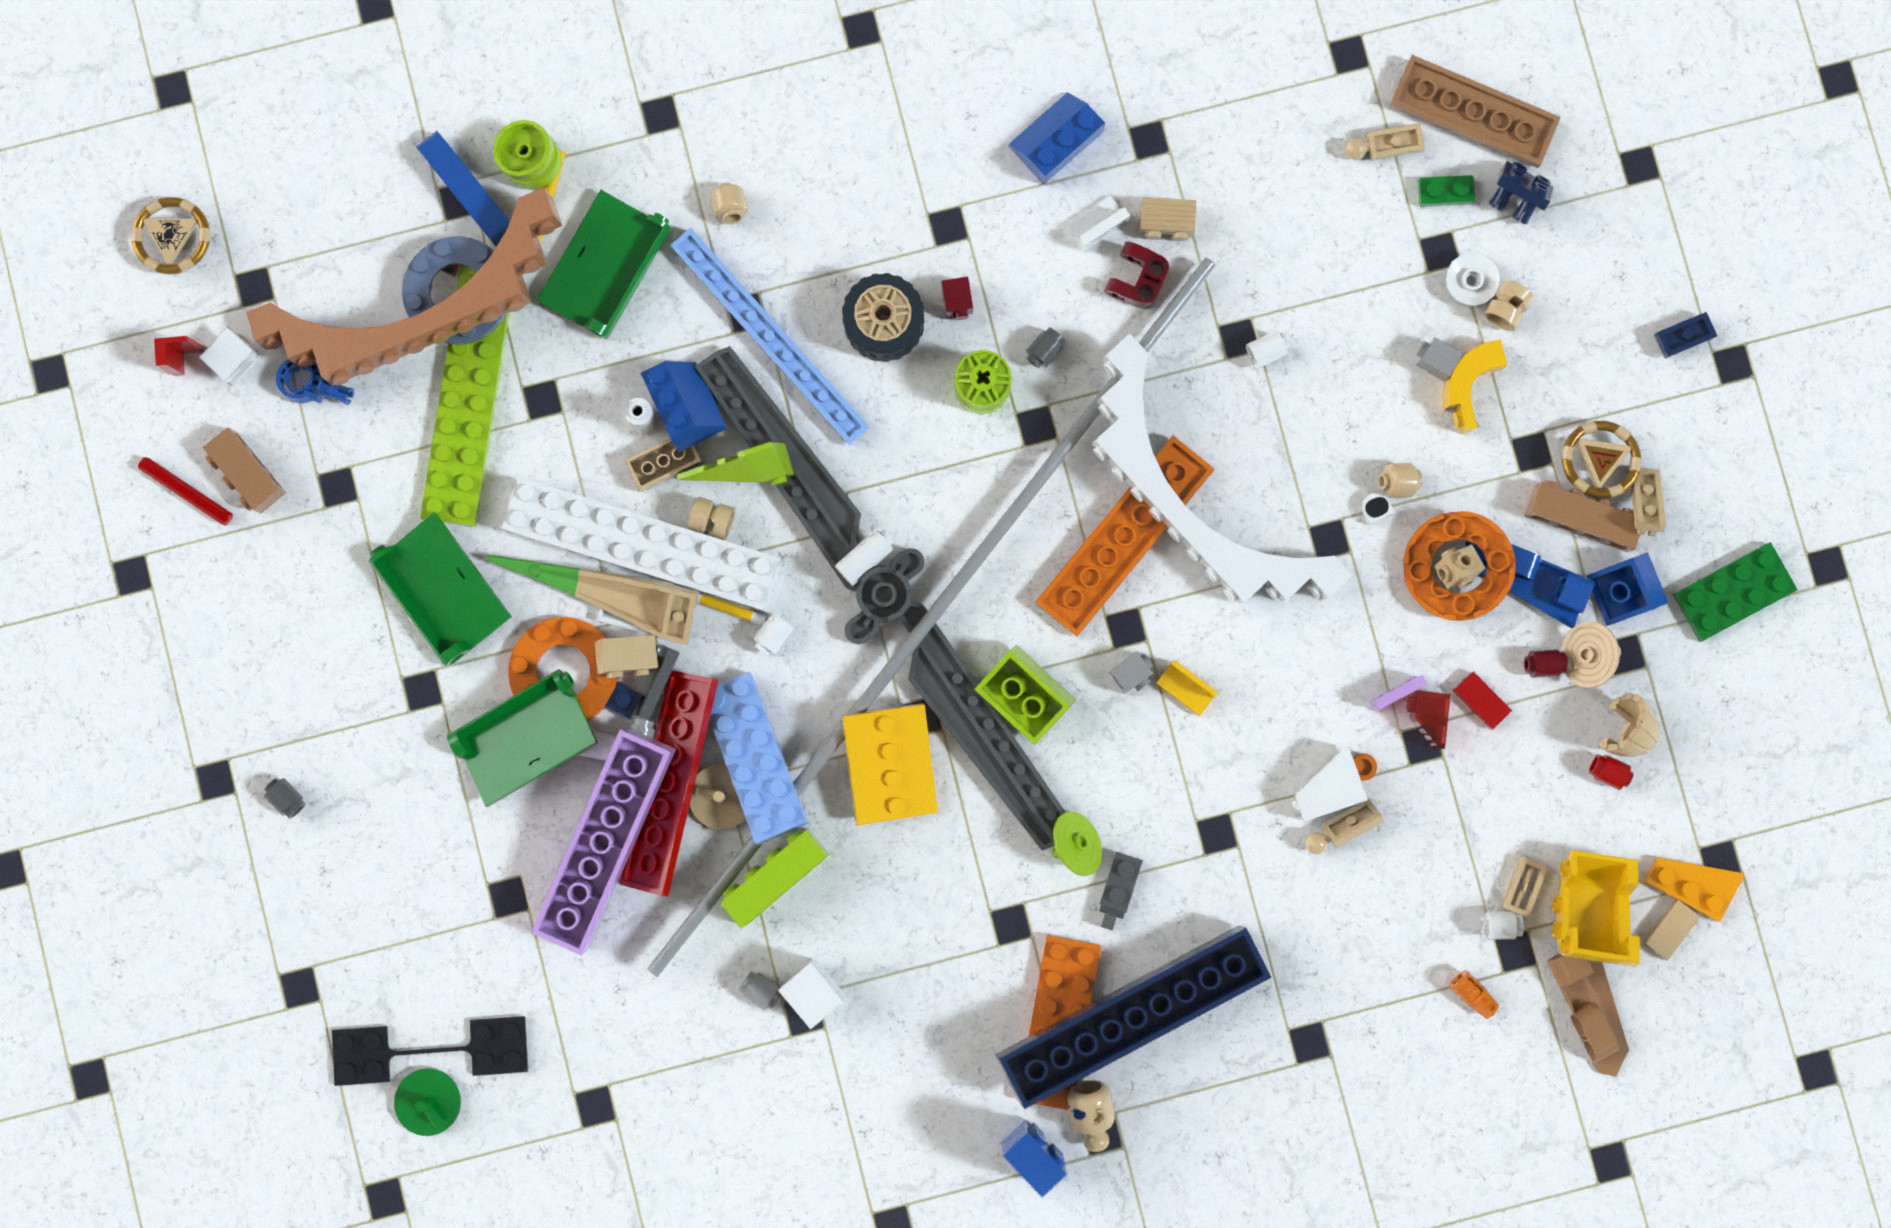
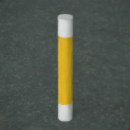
[697,592,767,626]

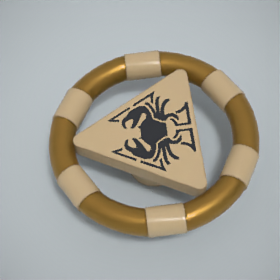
[131,197,210,274]

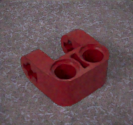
[1104,241,1169,309]

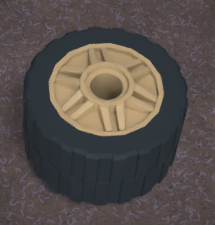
[842,273,924,362]

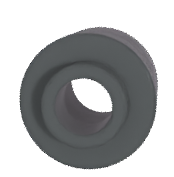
[1026,327,1065,368]
[264,778,306,819]

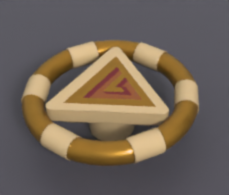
[1561,420,1642,498]

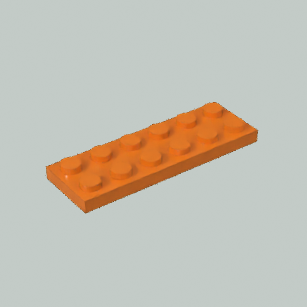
[1017,935,1101,1110]

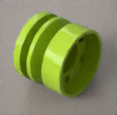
[954,350,1012,415]

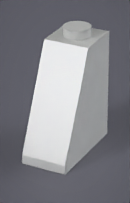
[1291,747,1368,822]

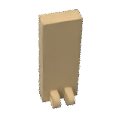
[1631,468,1666,537]

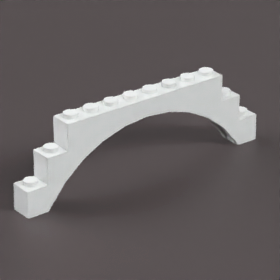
[1091,333,1353,604]

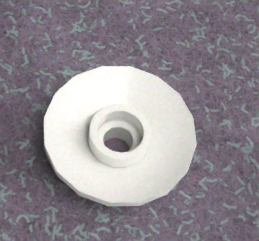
[1446,252,1500,306]

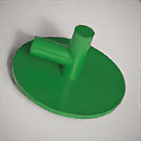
[394,1068,461,1136]

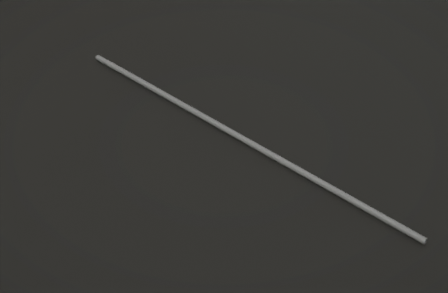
[647,258,1216,977]

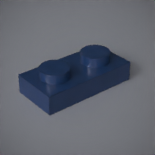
[1654,312,1717,359]

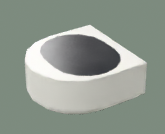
[1361,493,1394,525]

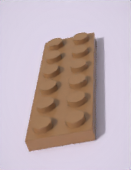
[1389,55,1561,168]

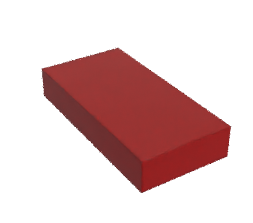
[1452,671,1512,730]

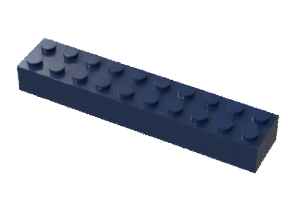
[995,925,1272,1109]

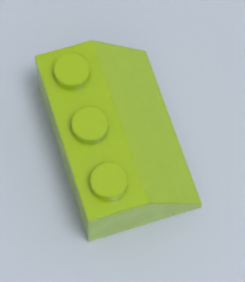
[974,644,1077,745]

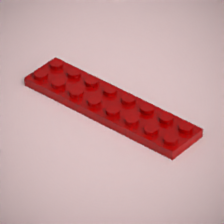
[619,670,719,897]

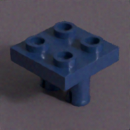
[1489,161,1554,224]

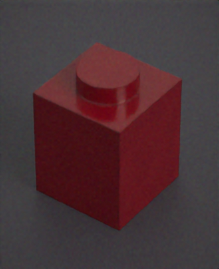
[941,276,973,320]

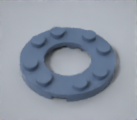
[402,236,507,345]

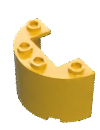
[1552,850,1640,967]

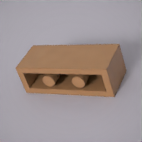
[202,427,287,513]

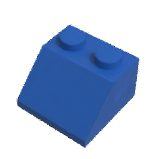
[1586,552,1669,626]

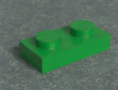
[1418,175,1475,207]

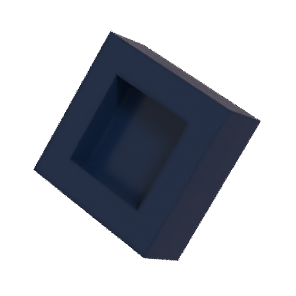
[605,682,644,719]

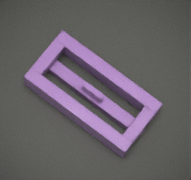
[1369,675,1427,711]

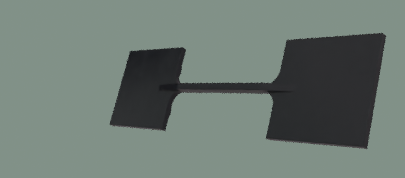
[332,1016,529,1086]

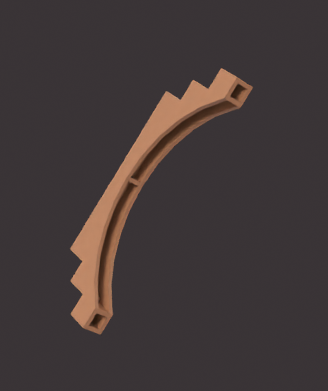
[246,187,562,386]

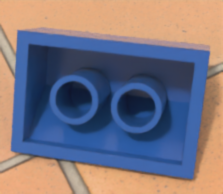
[1008,92,1105,185]
[641,361,728,452]

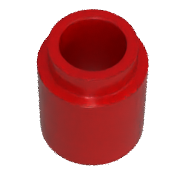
[1589,754,1633,790]

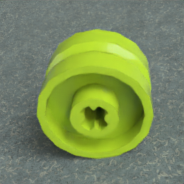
[493,120,562,190]

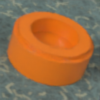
[1353,753,1377,781]

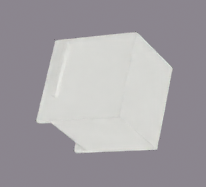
[778,959,845,1029]

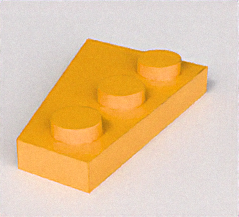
[1643,857,1745,922]

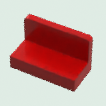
[154,336,204,376]

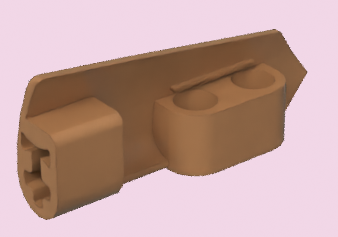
[1547,953,1629,1077]

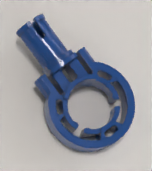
[276,359,354,405]

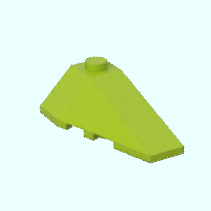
[677,442,794,486]

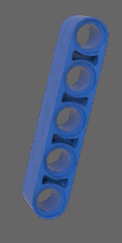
[416,130,510,247]

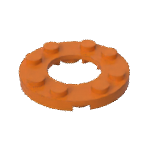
[1403,511,1516,621]
[508,617,619,721]

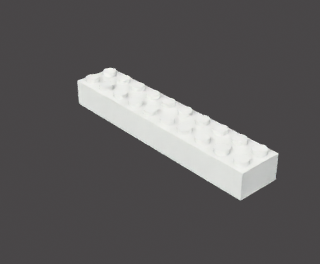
[501,476,782,613]

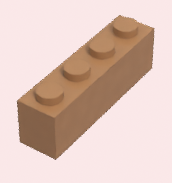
[1525,480,1640,552]

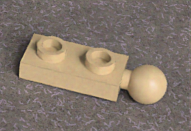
[1345,123,1425,161]
[1305,798,1384,854]

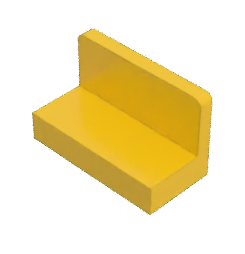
[1155,660,1218,716]

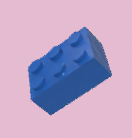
[1001,1120,1067,1198]

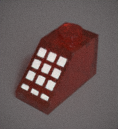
[1406,690,1451,750]

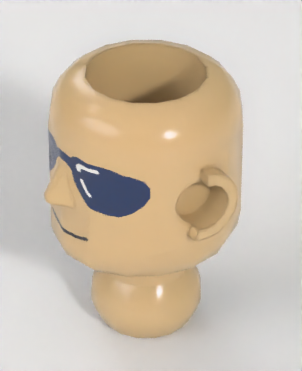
[1066,1080,1115,1152]

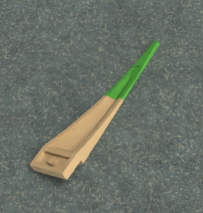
[486,555,699,645]

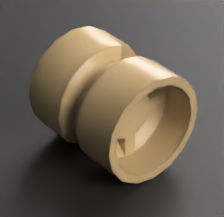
[1484,280,1534,331]
[688,496,735,541]

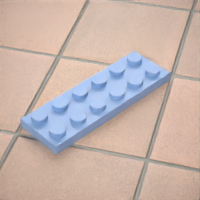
[710,672,808,845]

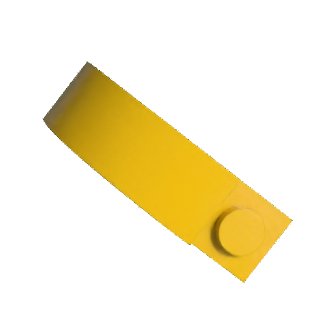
[1443,339,1507,434]

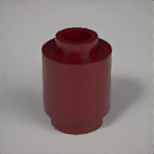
[1524,649,1568,678]

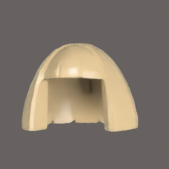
[1598,693,1660,757]

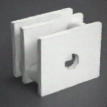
[199,328,261,386]

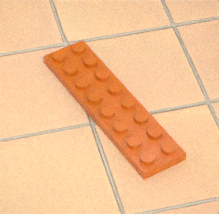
[1035,435,1215,637]

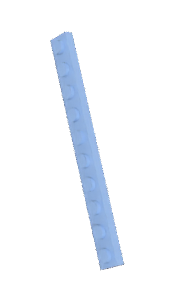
[670,228,870,446]

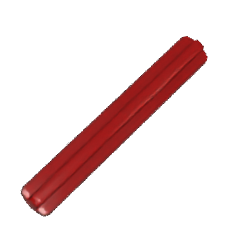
[138,457,233,526]

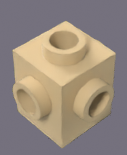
[1434,545,1485,590]

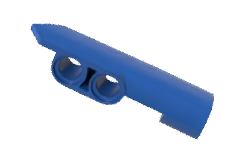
[1465,541,1595,629]

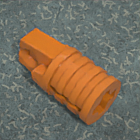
[1449,970,1499,1019]

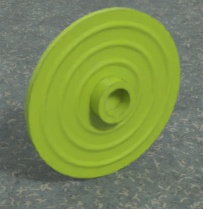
[1052,812,1102,876]

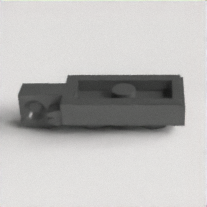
[1099,852,1143,930]

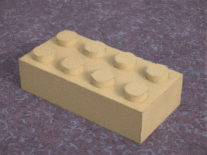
[625,438,703,492]

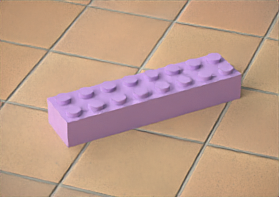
[531,727,676,956]

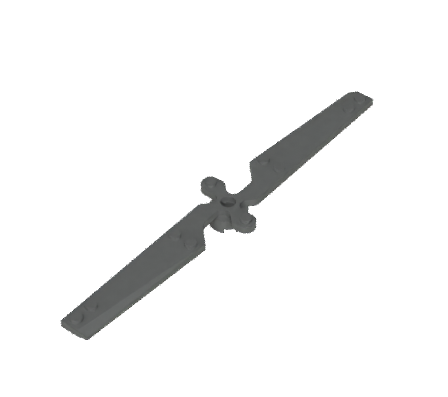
[695,346,1066,851]

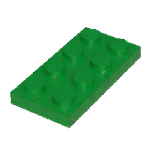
[1673,542,1798,642]

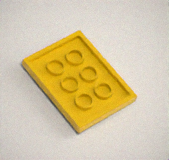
[842,703,938,826]

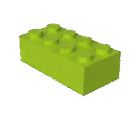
[720,829,830,929]

